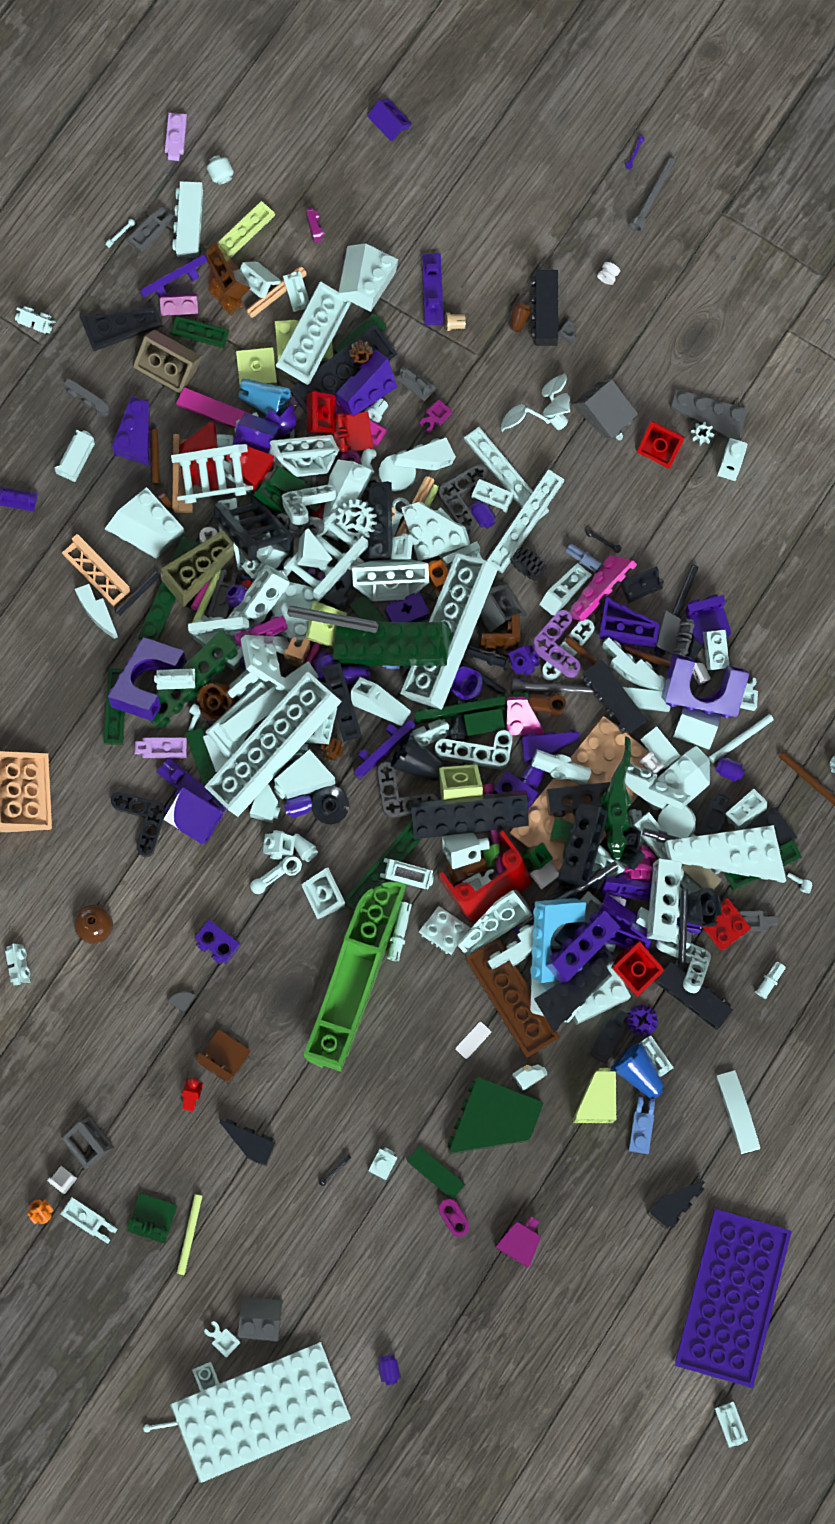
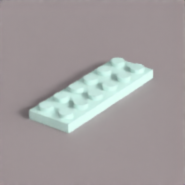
[276,282,351,385]

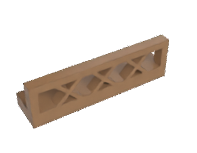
[173,434,193,513]

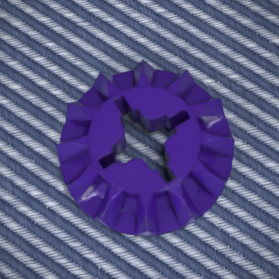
[626,1005,658,1036]

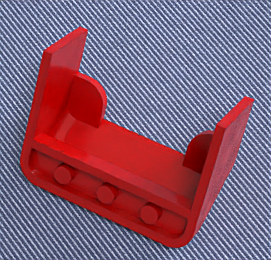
[438,831,531,923]

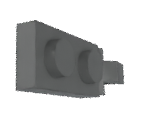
[739,911,778,932]

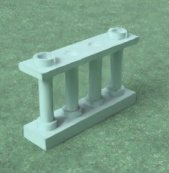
[171,444,253,504]
[283,513,368,602]

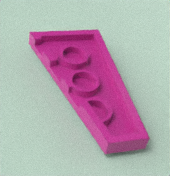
[569,555,637,621]

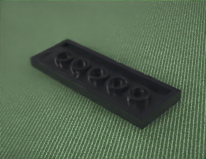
[290,324,397,414]
[411,790,529,839]

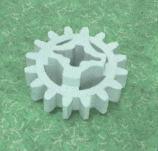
[336,500,377,540]

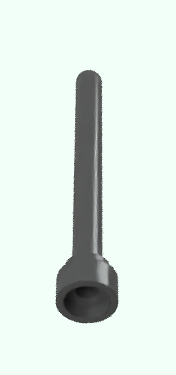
[629,157,675,232]
[511,678,595,694]

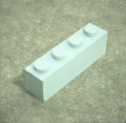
[173,182,203,258]

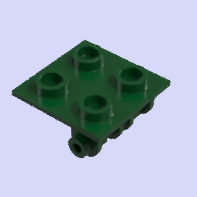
[127,1193,178,1244]

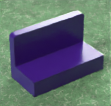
[368,99,412,141]

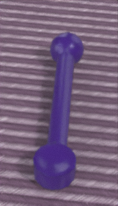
[625,136,645,170]

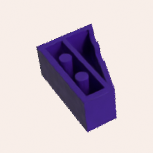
[336,350,397,416]
[112,396,150,466]
[598,596,660,648]
[592,893,652,950]

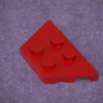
[179,422,219,491]

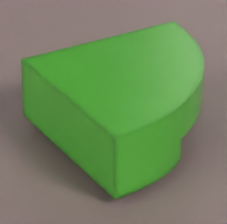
[482,844,500,868]

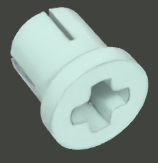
[364,398,388,422]

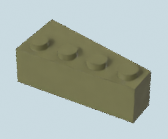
[161,531,234,607]

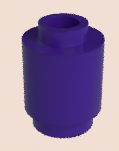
[470,500,496,529]
[343,665,370,684]
[715,757,745,782]
[521,762,546,789]
[284,795,312,818]
[377,1354,401,1385]

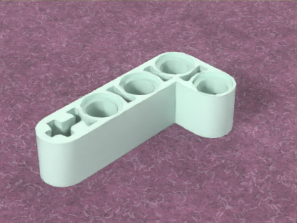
[435,730,512,770]

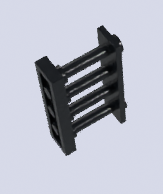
[214,493,292,562]

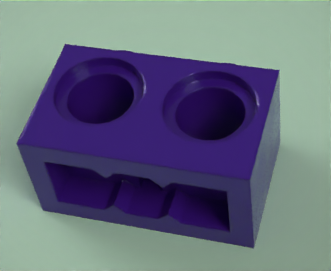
[493,771,538,809]
[195,920,240,965]

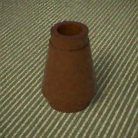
[510,303,530,333]

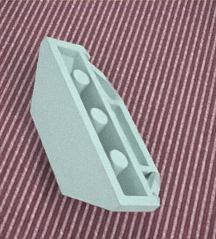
[270,435,339,477]
[352,559,429,601]
[645,746,710,810]

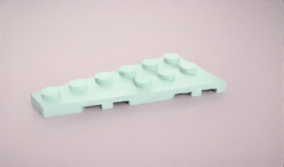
[665,825,786,883]

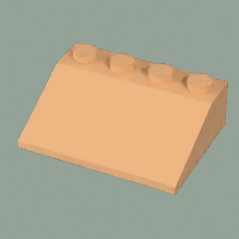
[0,751,52,832]

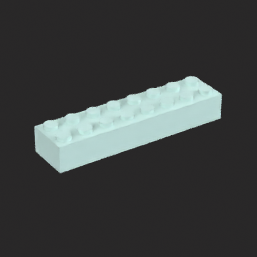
[400,553,498,709]
[205,672,342,817]

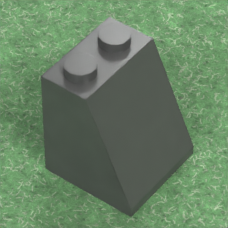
[572,379,638,439]

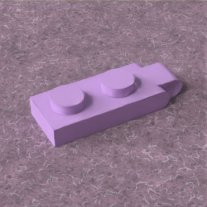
[165,113,187,161]
[134,738,187,758]

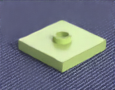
[236,348,277,385]
[305,601,347,649]

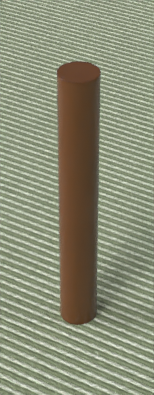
[150,429,159,485]
[564,636,612,672]
[623,645,671,668]

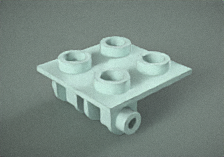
[419,906,470,955]

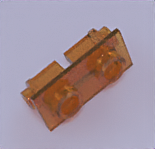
[208,278,243,316]

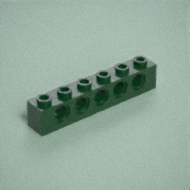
[149,630,240,728]

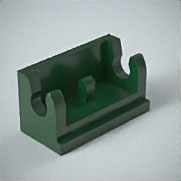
[463,709,505,736]

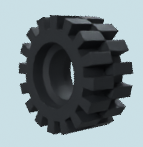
[510,547,546,581]

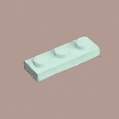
[188,615,249,635]

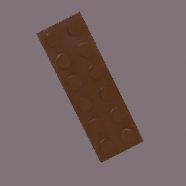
[465,938,560,1059]

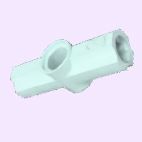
[531,749,591,785]

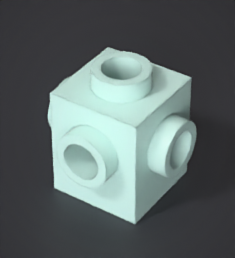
[263,830,295,859]

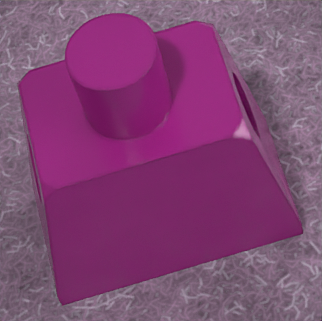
[495,1216,541,1268]

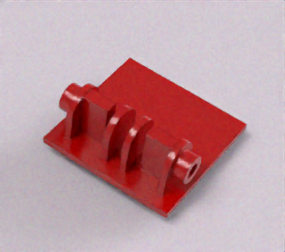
[334,412,373,454]
[702,898,751,951]

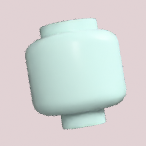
[207,155,234,185]

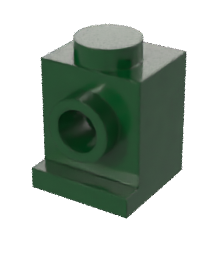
[520,842,553,872]

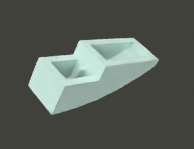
[75,584,118,639]

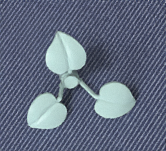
[501,373,570,432]

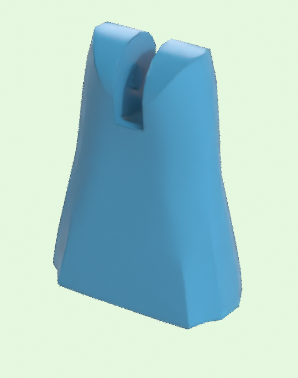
[238,379,291,417]

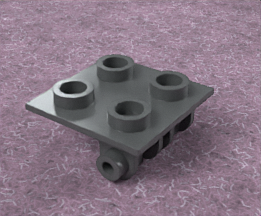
[656,610,695,656]

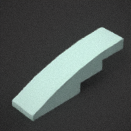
[716,1071,760,1154]

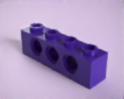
[546,910,621,983]

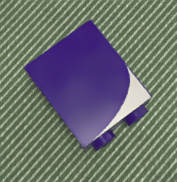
[163,786,226,844]

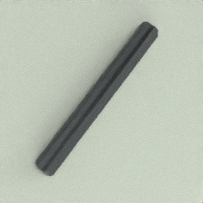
[287,606,379,633]

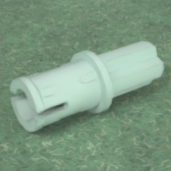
[755,962,785,999]

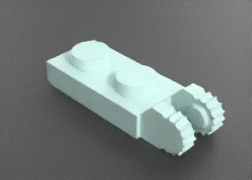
[61,1197,118,1244]

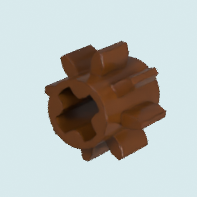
[349,340,373,364]
[320,737,344,761]

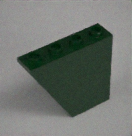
[447,1077,544,1154]

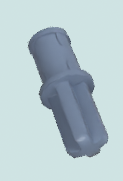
[566,544,602,572]

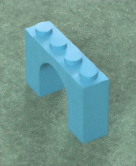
[530,898,586,983]

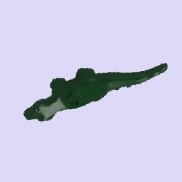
[600,736,632,861]

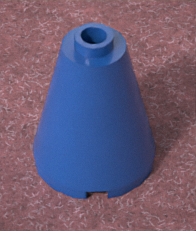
[611,1043,664,1098]

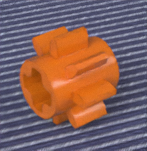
[27,1199,53,1224]

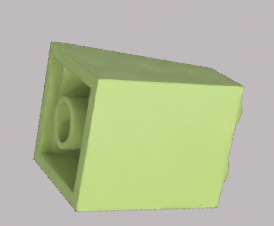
[439,764,483,800]
[573,1068,616,1123]

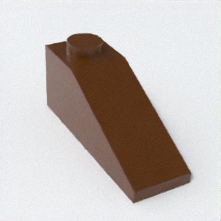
[204,242,251,300]

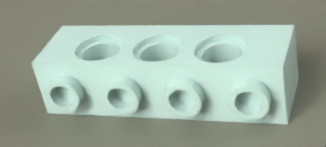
[227,565,290,636]
[647,858,683,942]

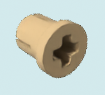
[445,312,466,331]

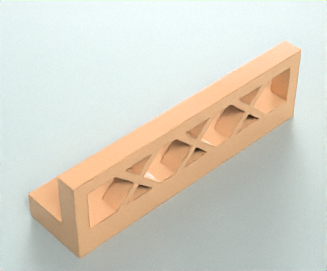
[62,534,130,607]

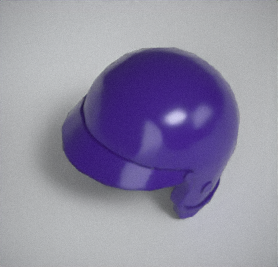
[265,404,297,436]
[450,666,482,700]

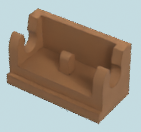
[284,637,310,668]

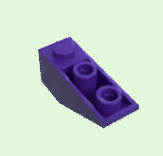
[521,730,580,764]

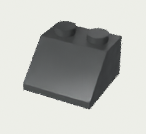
[480,584,527,633]
[238,1297,283,1341]

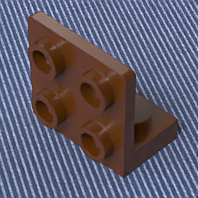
[480,615,520,650]
[195,1030,250,1084]

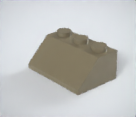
[133,330,202,394]

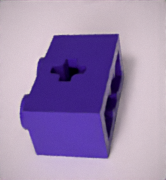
[385,593,429,622]

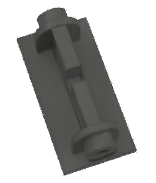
[396,365,436,401]

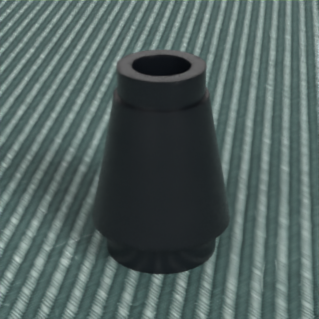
[448,715,467,742]

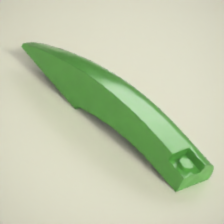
[304,882,407,1072]

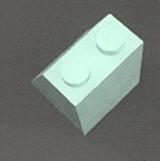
[274,750,335,800]

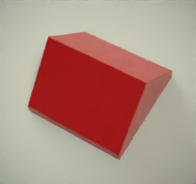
[306,392,336,433]
[637,420,685,469]
[611,941,665,997]

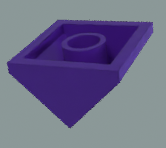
[232,413,280,454]

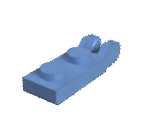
[629,1096,655,1154]

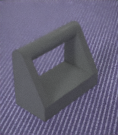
[61,1116,114,1170]

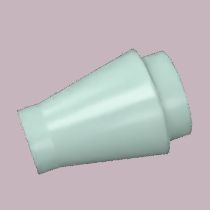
[294,834,318,862]

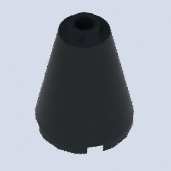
[390,734,444,781]
[667,888,721,927]

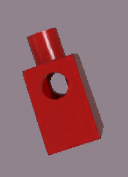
[226,446,274,492]

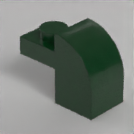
[550,818,574,863]

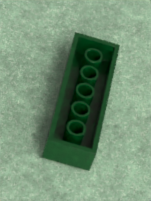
[333,622,451,666]

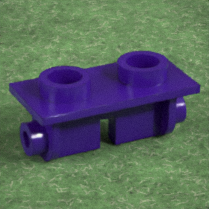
[0,487,38,512]

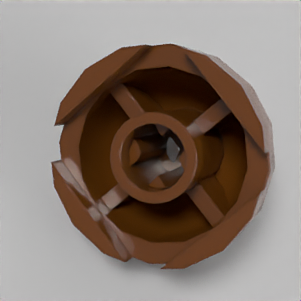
[197,682,236,721]
[74,904,113,944]

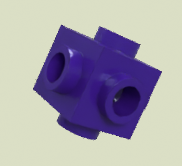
[508,645,540,676]

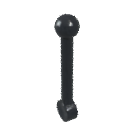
[586,530,622,553]
[319,1155,351,1186]

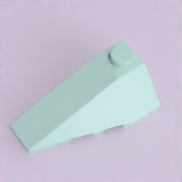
[457,890,532,956]

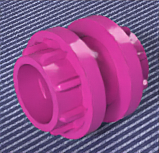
[622,846,656,882]

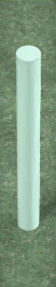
[709,714,774,763]

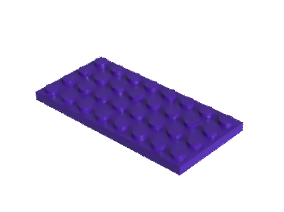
[674,1209,792,1388]

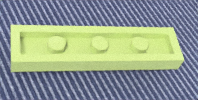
[218,201,275,258]

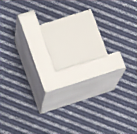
[47,1166,77,1194]

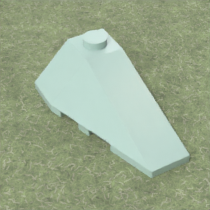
[323,460,372,541]

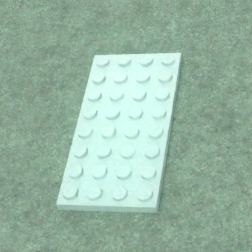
[170,1342,351,1483]

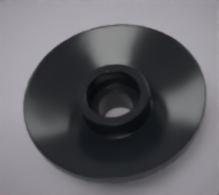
[311,786,349,825]

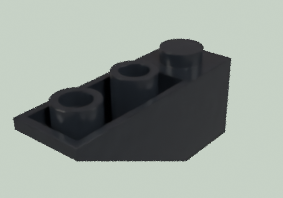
[220,1118,276,1167]
[647,1181,705,1230]

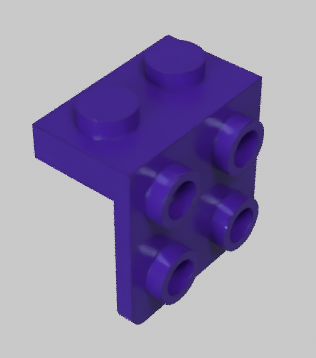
[685,594,731,645]

